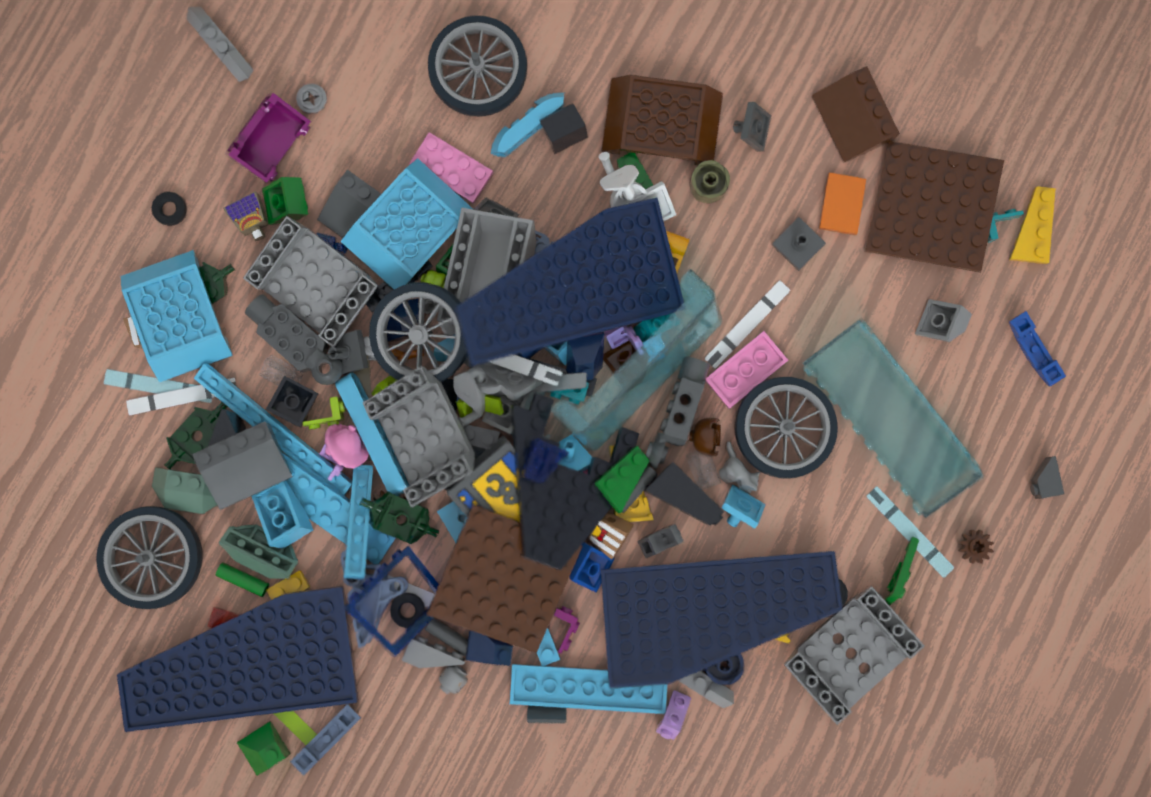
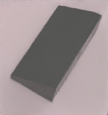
[527,705,567,723]

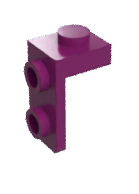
[554,606,580,654]

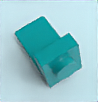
[987,209,1024,243]
[633,313,680,342]

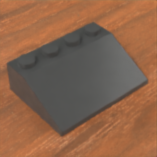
[317,170,381,238]
[192,421,293,510]

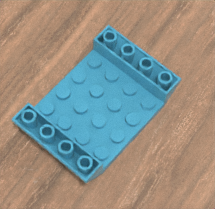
[341,158,473,290]
[121,250,233,382]

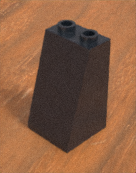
[644,462,724,526]

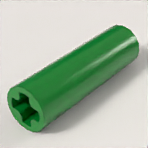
[215,562,269,597]

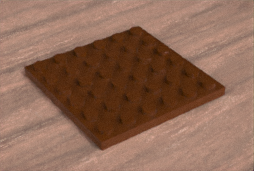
[865,141,1004,273]
[427,504,582,653]

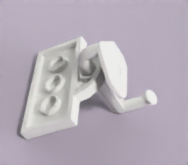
[599,152,676,221]

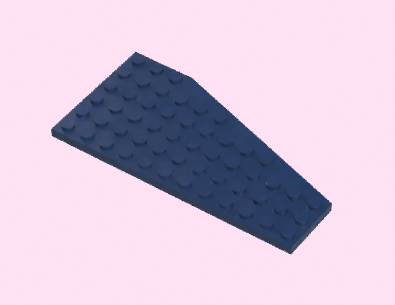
[455,198,686,366]
[601,551,843,689]
[117,586,359,732]

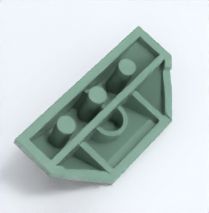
[152,467,217,514]
[219,524,298,579]

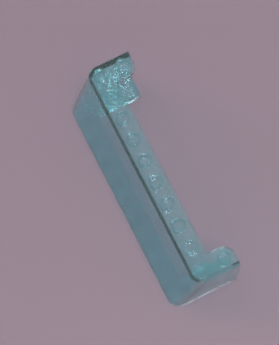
[550,269,722,451]
[803,317,985,518]

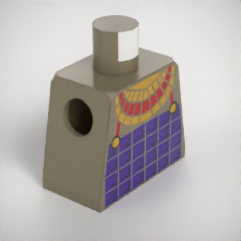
[223,192,269,241]

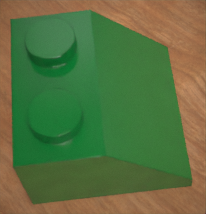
[262,177,308,225]

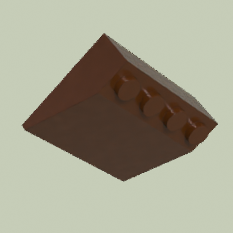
[812,66,900,163]

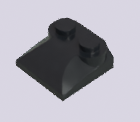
[265,376,319,428]

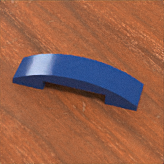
[1009,311,1066,387]

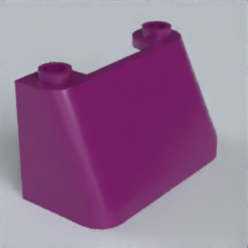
[225,93,311,183]

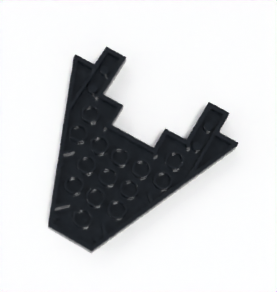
[511,393,639,570]

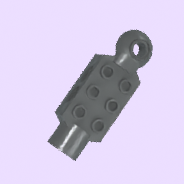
[245,294,343,385]
[645,356,710,469]

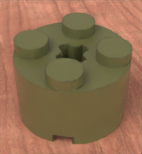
[690,160,730,203]

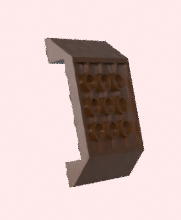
[601,75,723,165]

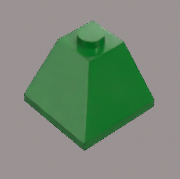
[237,721,291,776]

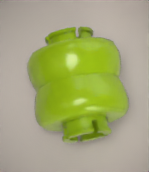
[420,270,447,288]

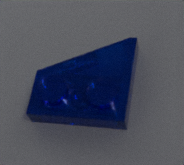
[522,439,569,484]

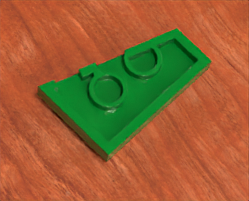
[594,446,649,513]

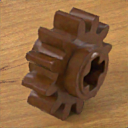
[958,530,994,564]

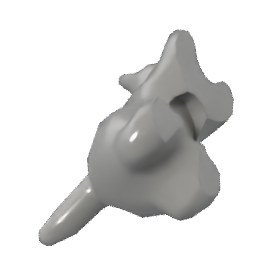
[719,441,760,494]

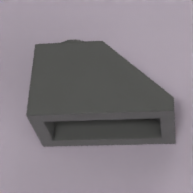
[1030,456,1064,499]

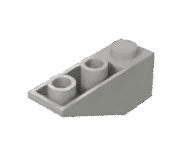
[402,635,466,668]

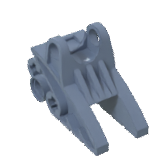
[340,550,409,647]

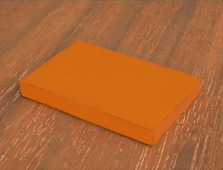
[819,172,866,235]

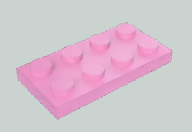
[409,132,493,204]
[705,331,788,409]

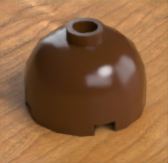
[689,418,721,456]

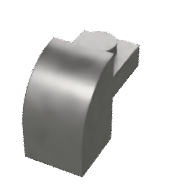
[638,524,684,558]

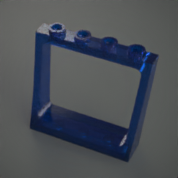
[344,545,439,657]

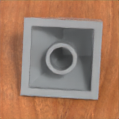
[915,299,972,342]

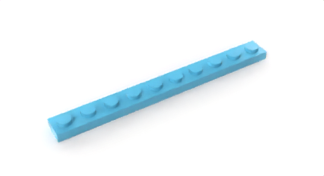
[193,363,352,496]

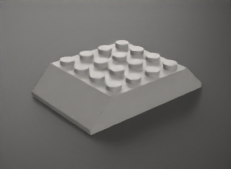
[437,208,536,325]

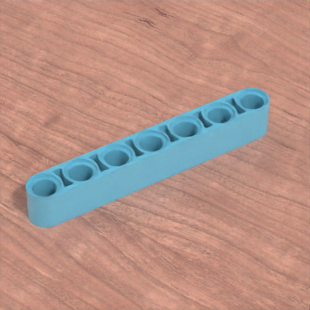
[335,372,410,496]

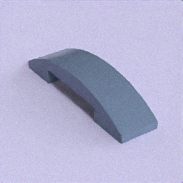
[290,704,361,776]

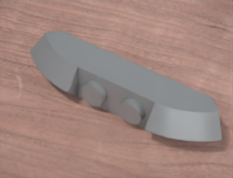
[186,7,254,82]
[678,671,734,708]

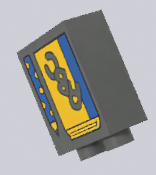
[445,435,520,521]

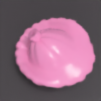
[325,424,369,469]

